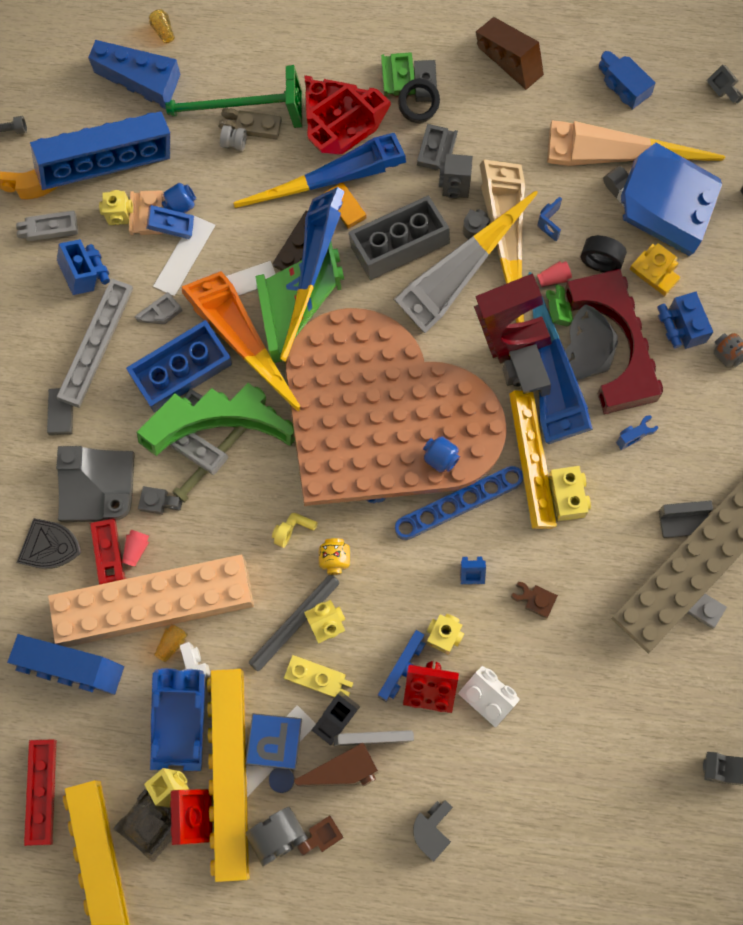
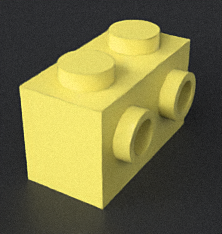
[548,466,591,522]

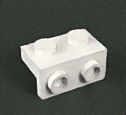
[458,666,520,728]

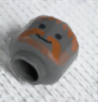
[714,333,743,367]

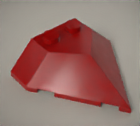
[304,75,391,155]

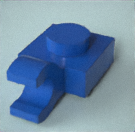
[616,415,659,450]

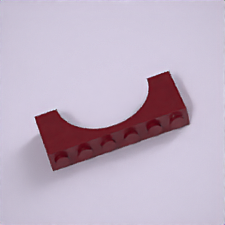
[565,269,663,415]
[474,273,552,364]

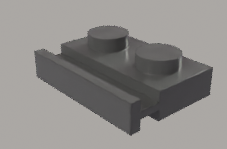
[417,124,458,170]

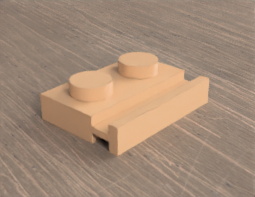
[129,190,164,235]

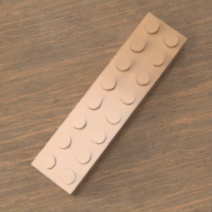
[48,554,254,647]

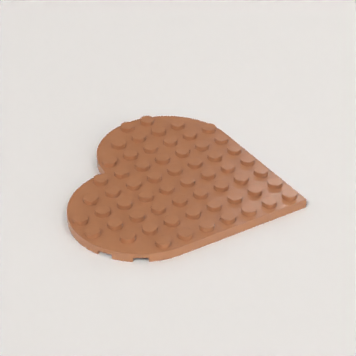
[286,308,506,506]

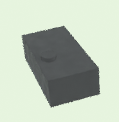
[348,195,450,280]

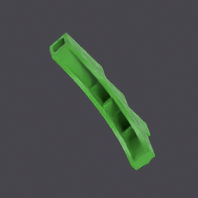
[137,383,295,456]

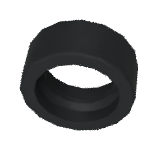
[398,78,440,123]
[580,235,627,273]

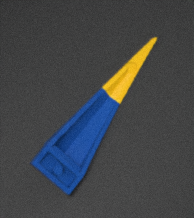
[233,133,406,208]
[280,187,344,362]

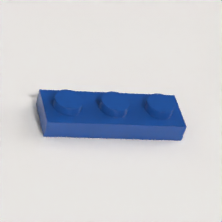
[378,630,426,702]

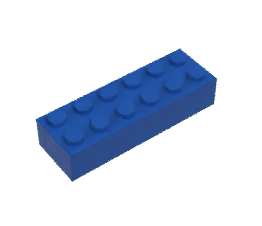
[30,111,170,190]

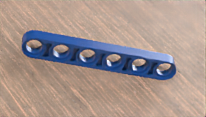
[395,466,523,540]

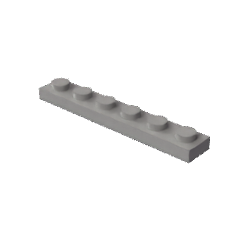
[57,278,133,408]

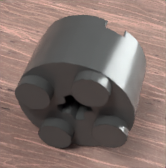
[245,807,308,867]

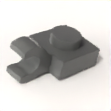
[706,64,743,104]
[138,486,183,515]

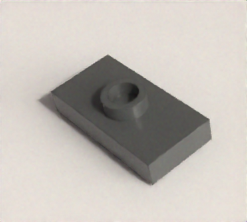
[414,60,437,102]

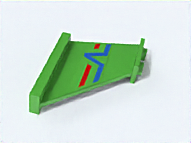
[255,242,344,363]

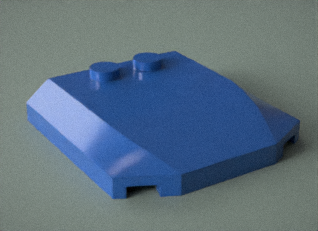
[621,142,722,256]

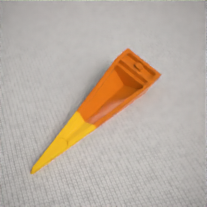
[182,271,300,411]

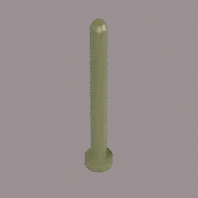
[172,426,248,503]

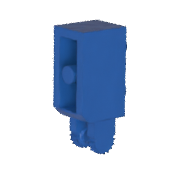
[598,51,656,110]

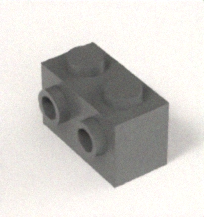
[439,154,473,199]

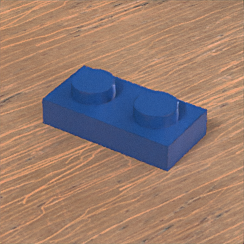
[146,205,194,239]

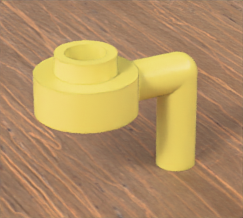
[272,513,318,548]

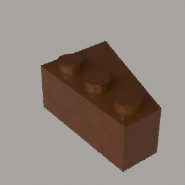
[475,17,544,90]

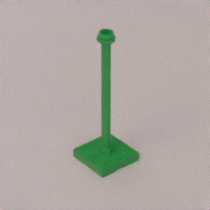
[166,65,302,128]

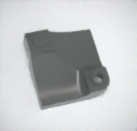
[56,446,135,522]

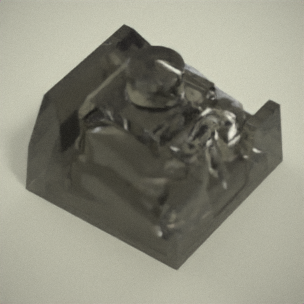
[113,788,172,862]

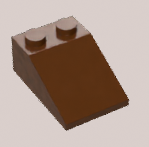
[294,743,378,787]

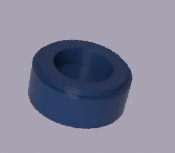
[269,768,295,793]

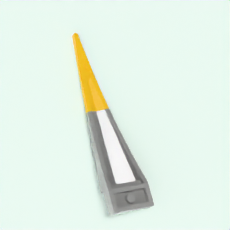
[393,191,538,333]

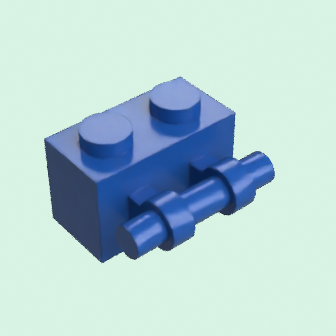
[57,239,110,295]
[657,292,713,349]

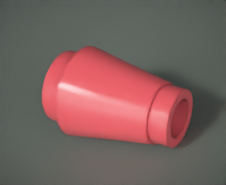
[537,261,572,287]
[122,530,149,567]

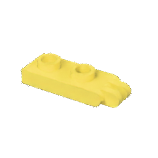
[284,655,353,698]

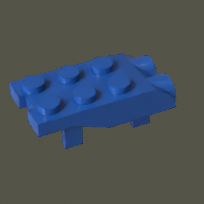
[150,668,205,771]

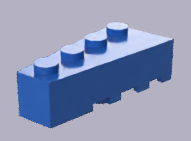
[88,40,181,109]
[7,634,125,695]

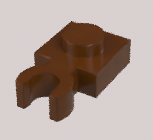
[511,582,558,619]

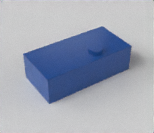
[126,320,232,412]

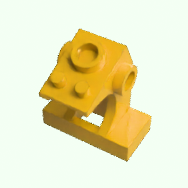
[629,243,681,296]

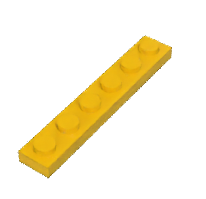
[509,390,557,529]

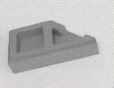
[135,292,183,324]

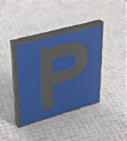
[245,713,302,770]

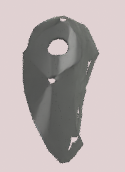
[565,305,618,380]

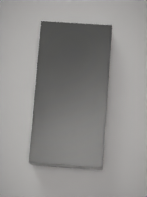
[47,388,73,435]

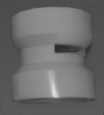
[220,125,247,151]

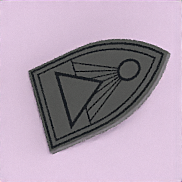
[16,518,81,569]

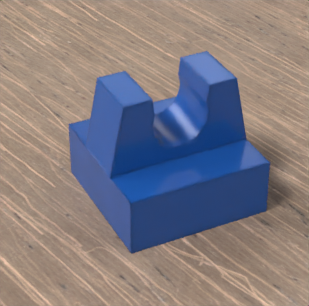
[460,556,486,584]

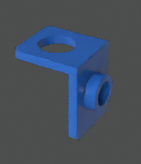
[537,197,562,241]

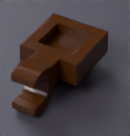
[297,815,344,856]

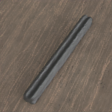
[249,575,340,671]

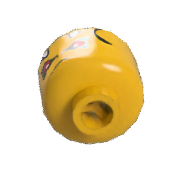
[319,538,350,575]

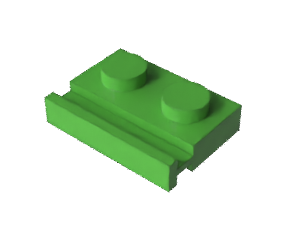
[381,52,415,96]

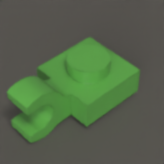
[546,285,573,327]

